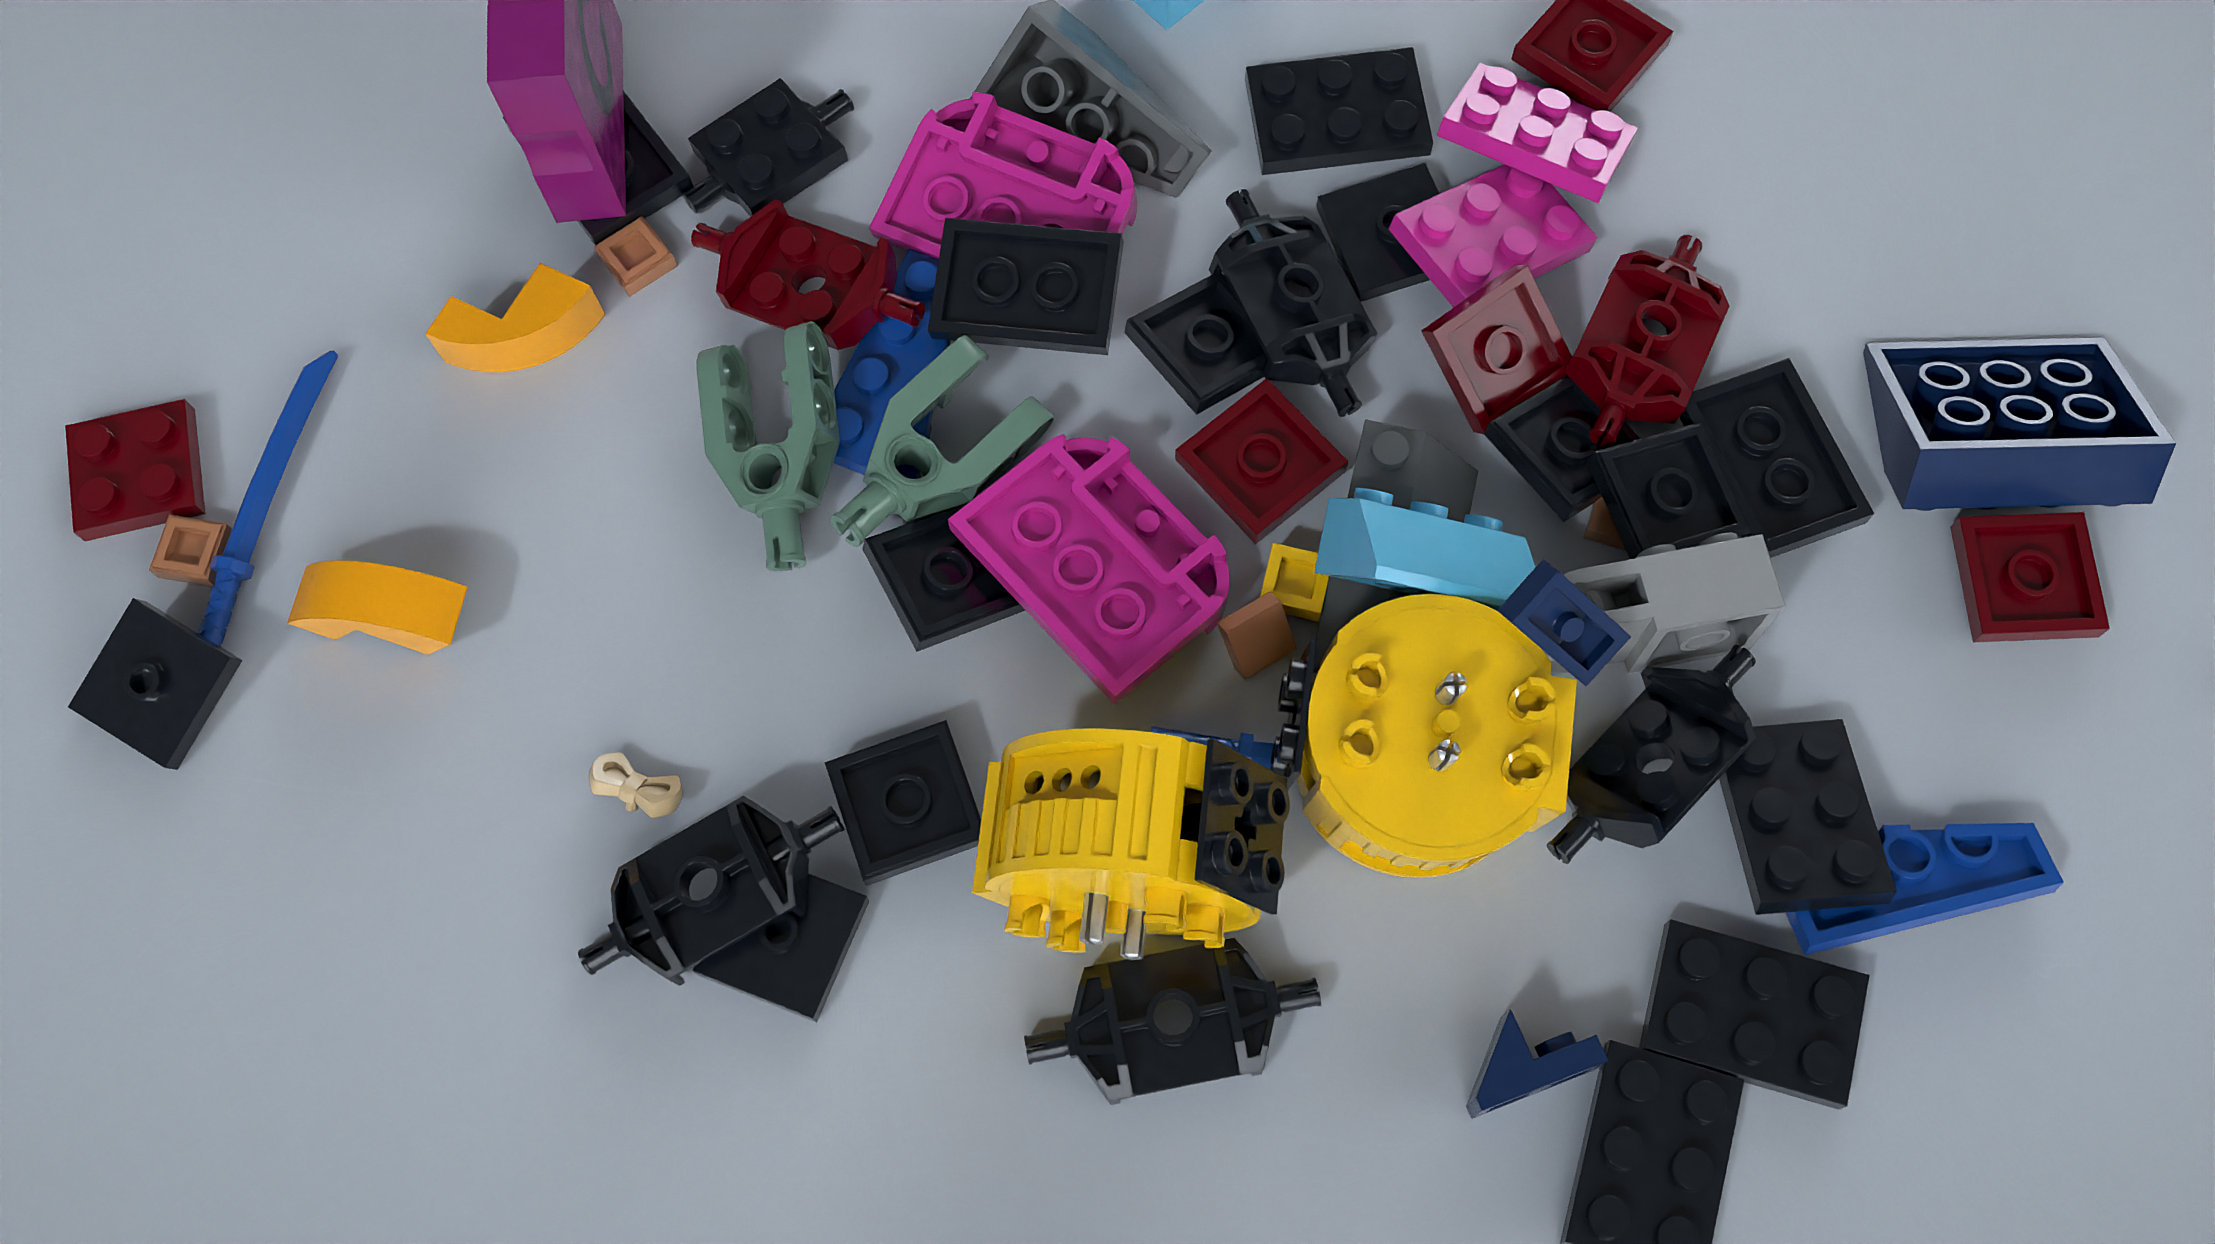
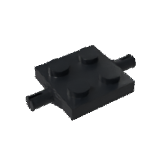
[682,78,854,217]

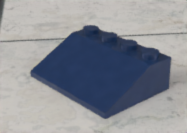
[1863,337,2176,511]

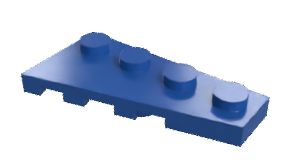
[834,249,951,479]
[1785,823,2064,956]

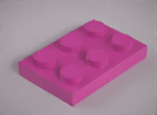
[1437,63,1638,203]
[1389,164,1598,308]

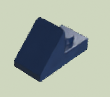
[1497,559,1631,686]
[1466,1009,1608,1119]

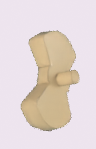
[588,752,683,818]

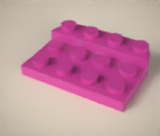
[869,92,1137,260]
[948,434,1230,705]

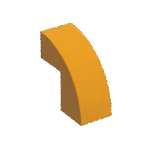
[425,263,605,372]
[287,560,468,655]

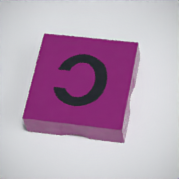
[487,0,626,223]

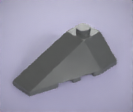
[970,0,1212,198]
[1313,419,1479,673]

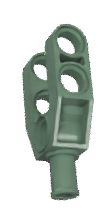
[696,321,840,571]
[830,335,1055,547]

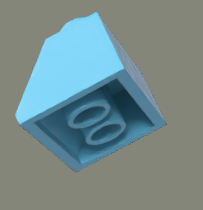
[1314,488,1535,611]

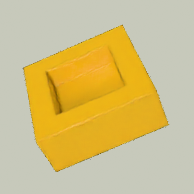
[1260,543,1329,622]

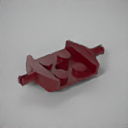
[691,200,925,350]
[1564,235,1730,447]

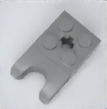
[1543,532,1786,673]

